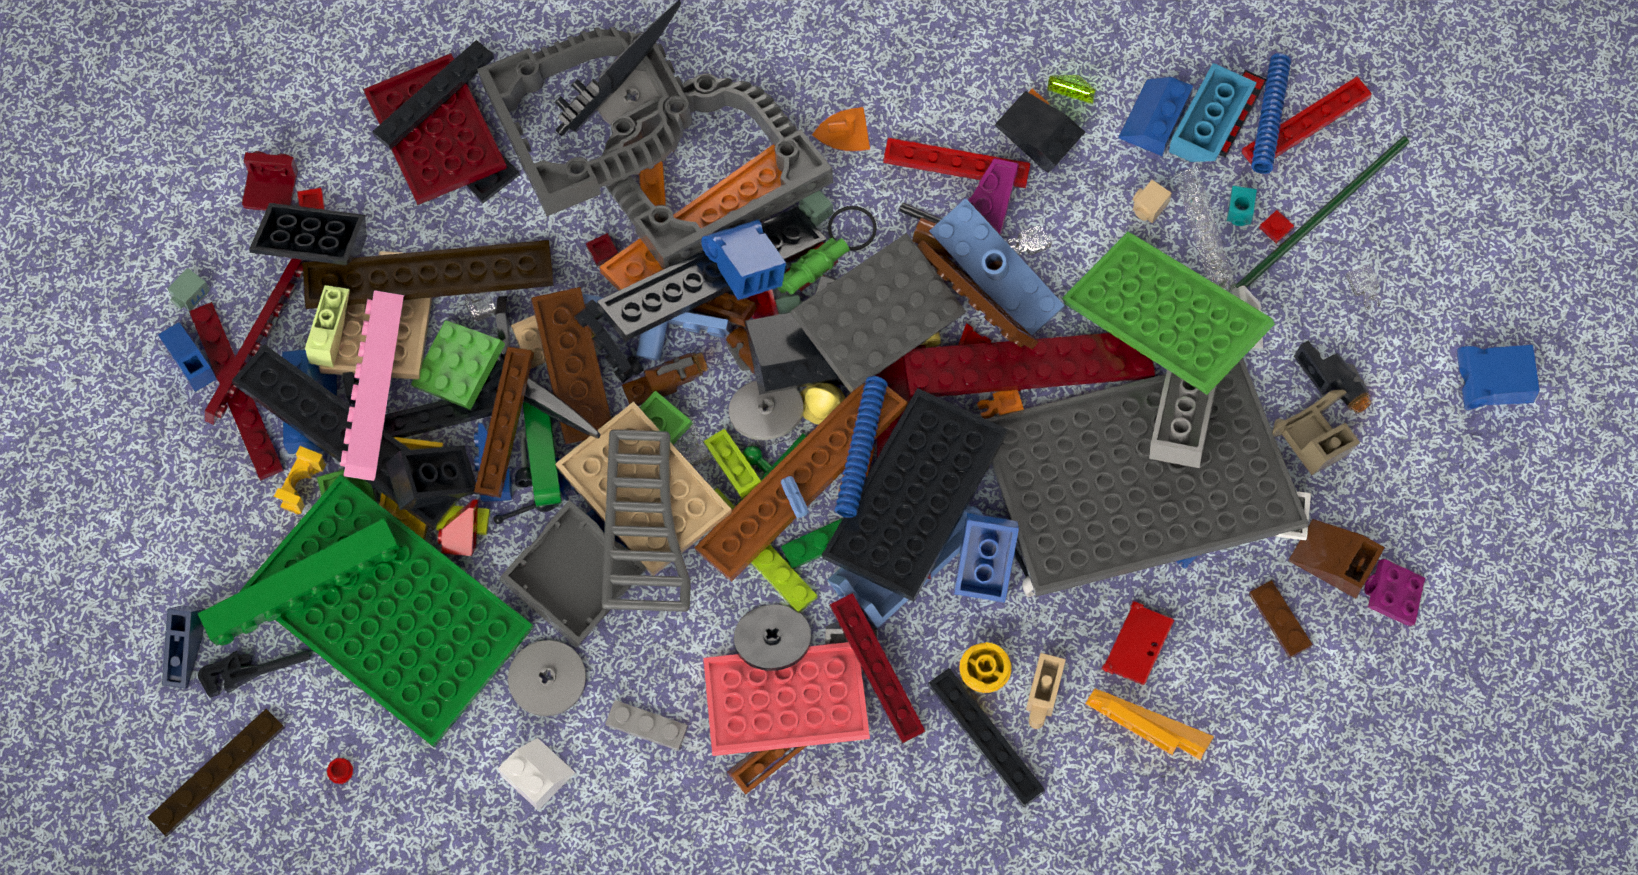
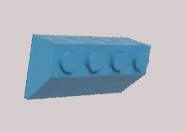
[1169,63,1257,162]

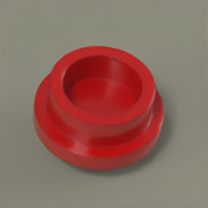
[327,758,354,784]

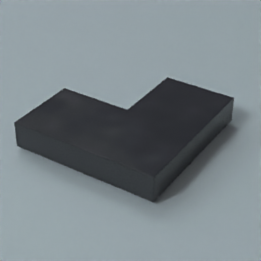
[467,152,520,204]
[495,296,512,360]

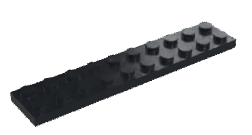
[597,206,826,341]
[232,344,461,530]

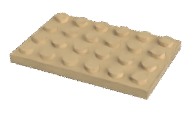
[555,402,732,576]

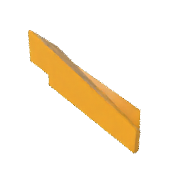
[1085,688,1214,760]

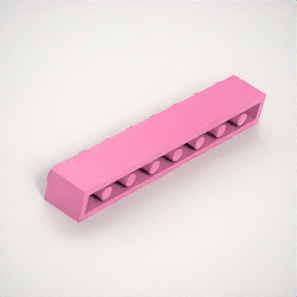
[340,291,404,481]

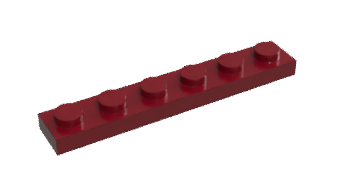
[829,593,926,744]

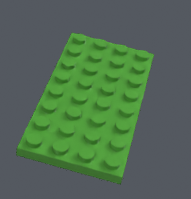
[1062,232,1275,395]

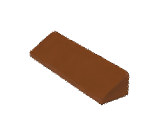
[727,746,807,795]

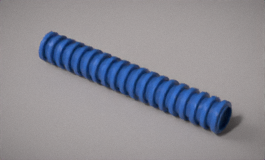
[1251,53,1291,174]
[835,376,888,517]

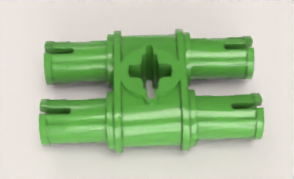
[777,238,850,295]

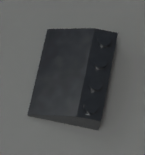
[249,203,367,265]
[744,313,841,395]

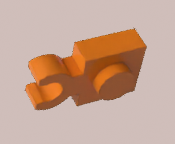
[977,390,1024,419]

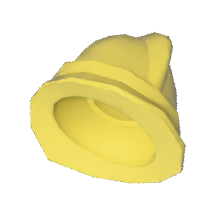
[800,383,846,425]

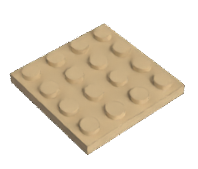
[319,297,433,379]

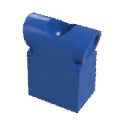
[701,220,786,300]
[1457,345,1540,410]

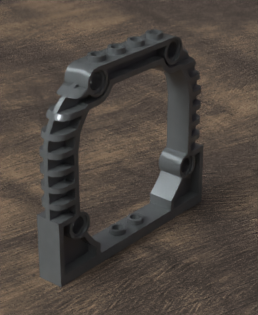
[477,27,693,216]
[602,73,833,270]

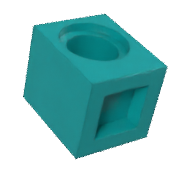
[1226,186,1257,226]

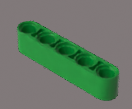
[523,402,562,507]

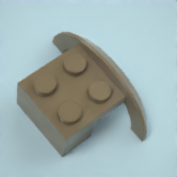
[1272,390,1360,475]

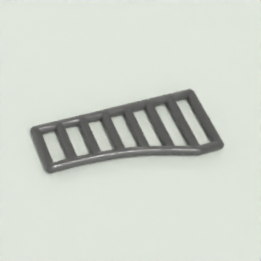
[601,429,691,612]

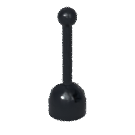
[493,499,554,524]

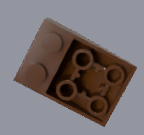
[1288,519,1385,599]

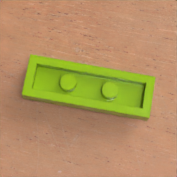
[703,428,761,499]

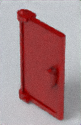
[1101,601,1175,685]

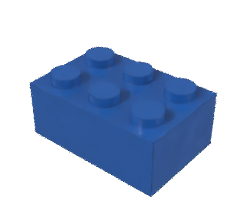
[953,513,1019,603]

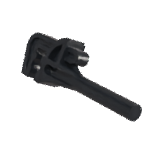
[198,650,311,698]

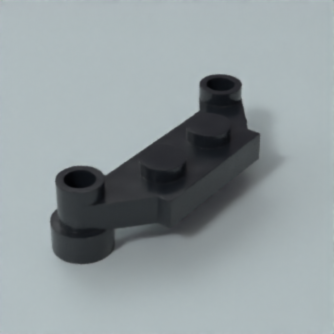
[574,299,644,384]

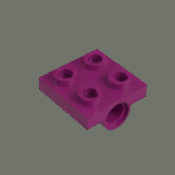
[1364,559,1425,626]

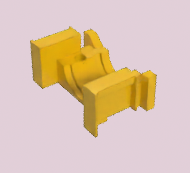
[274,446,327,515]

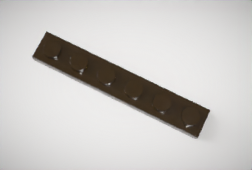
[147,708,285,837]

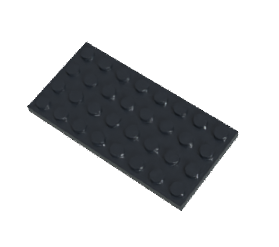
[822,388,1008,602]

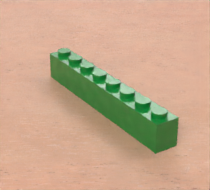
[198,518,402,646]

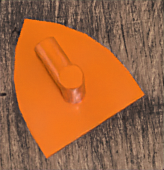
[812,107,870,151]

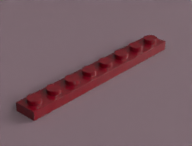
[204,258,304,425]
[189,302,284,481]

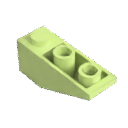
[305,285,349,367]

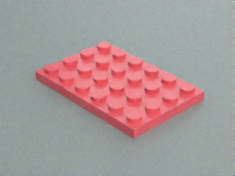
[703,642,870,756]

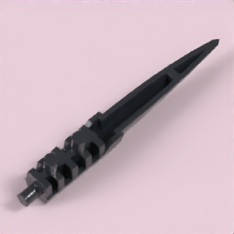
[554,0,681,136]
[482,357,601,439]

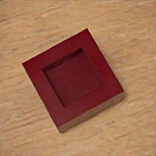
[586,233,618,267]

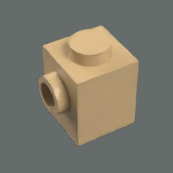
[1133,180,1172,223]

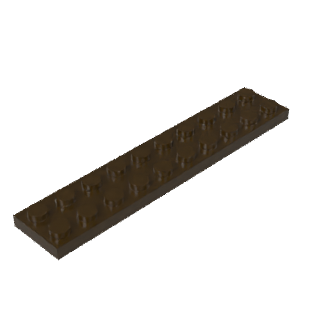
[302,240,554,309]

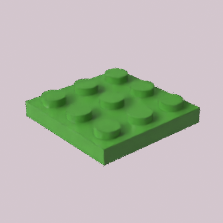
[411,320,505,409]

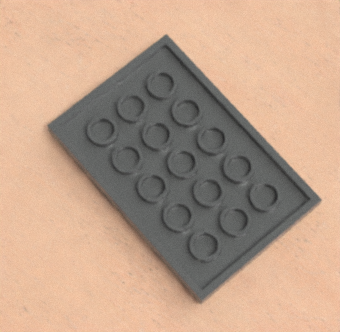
[790,233,966,393]

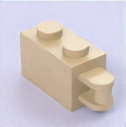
[1026,653,1066,729]

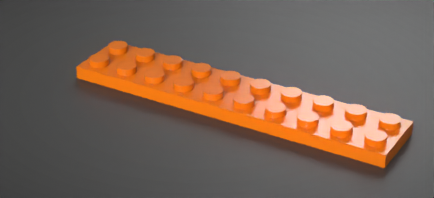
[599,144,782,291]

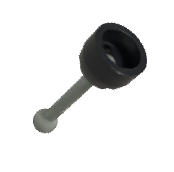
[515,429,533,488]

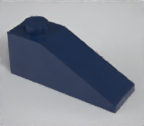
[162,605,205,689]

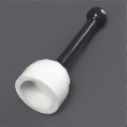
[1014,542,1035,597]

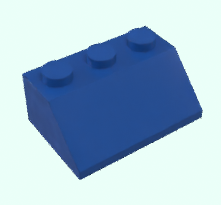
[1118,77,1193,157]

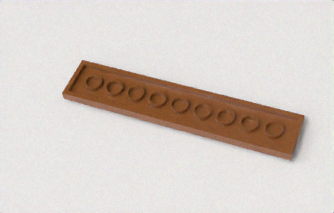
[694,383,908,582]

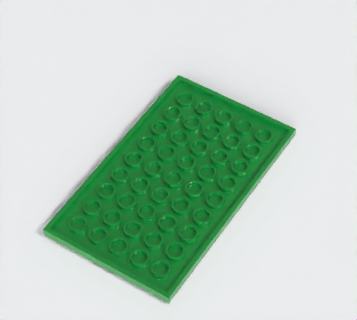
[240,474,534,748]

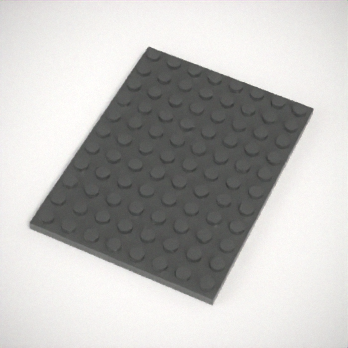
[987,358,1309,597]

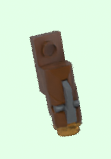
[622,352,708,406]

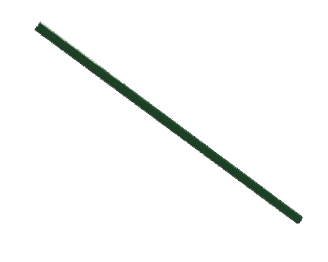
[1228,136,1410,294]

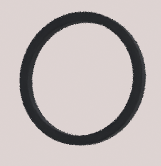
[828,206,877,251]

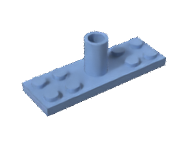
[929,198,1065,336]
[582,294,733,361]

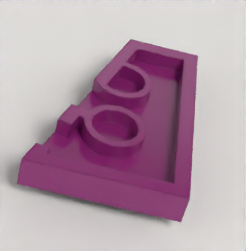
[968,158,1019,236]

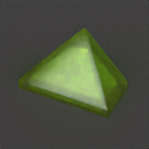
[1047,75,1096,104]

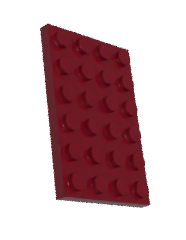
[363,53,507,206]

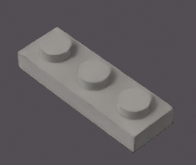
[605,700,688,751]

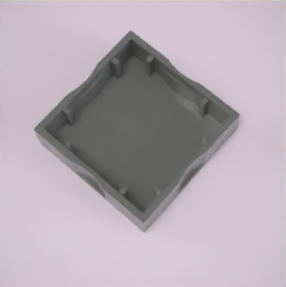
[500,500,646,647]

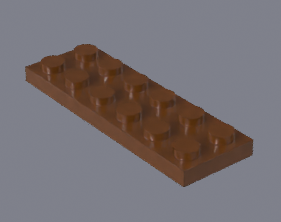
[917,240,1039,349]
[531,287,611,445]

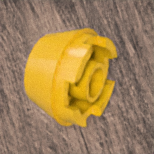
[959,642,1011,693]

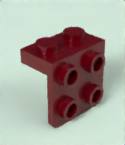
[242,151,298,211]

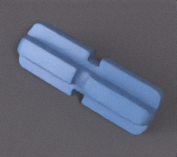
[781,476,809,518]

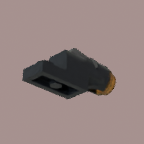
[1294,340,1372,414]

